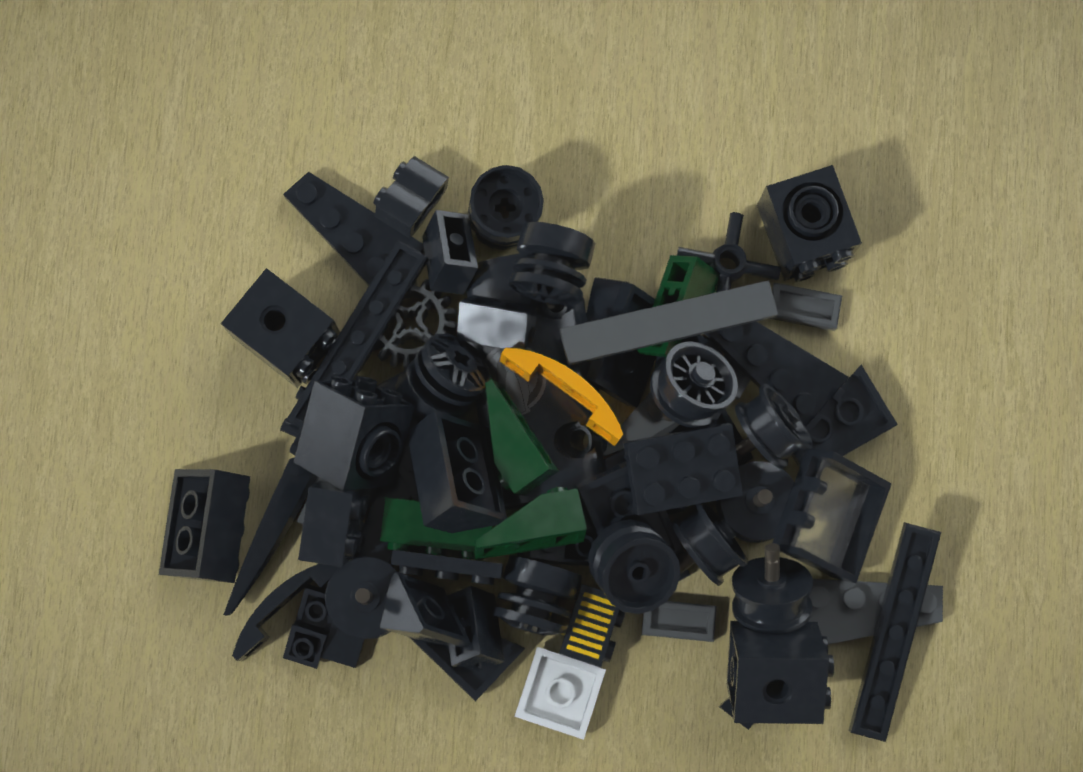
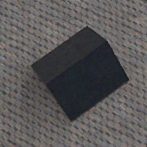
[380,572,471,648]

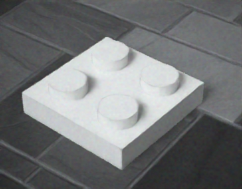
[515,647,606,740]

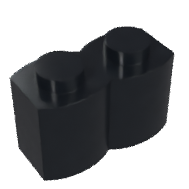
[373,156,449,239]

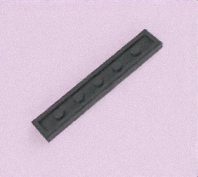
[560,280,778,366]

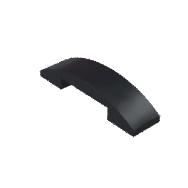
[232,564,339,661]

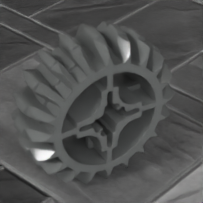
[373,279,458,369]

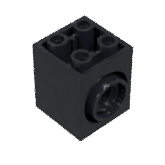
[757,165,862,282]
[220,268,340,388]
[294,376,415,491]
[726,621,834,724]

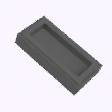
[770,282,843,331]
[642,601,717,642]

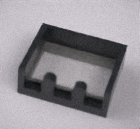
[772,448,892,584]

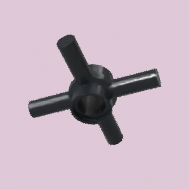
[676,212,781,293]

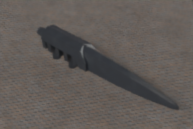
[223,386,317,616]

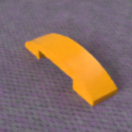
[499,347,623,446]

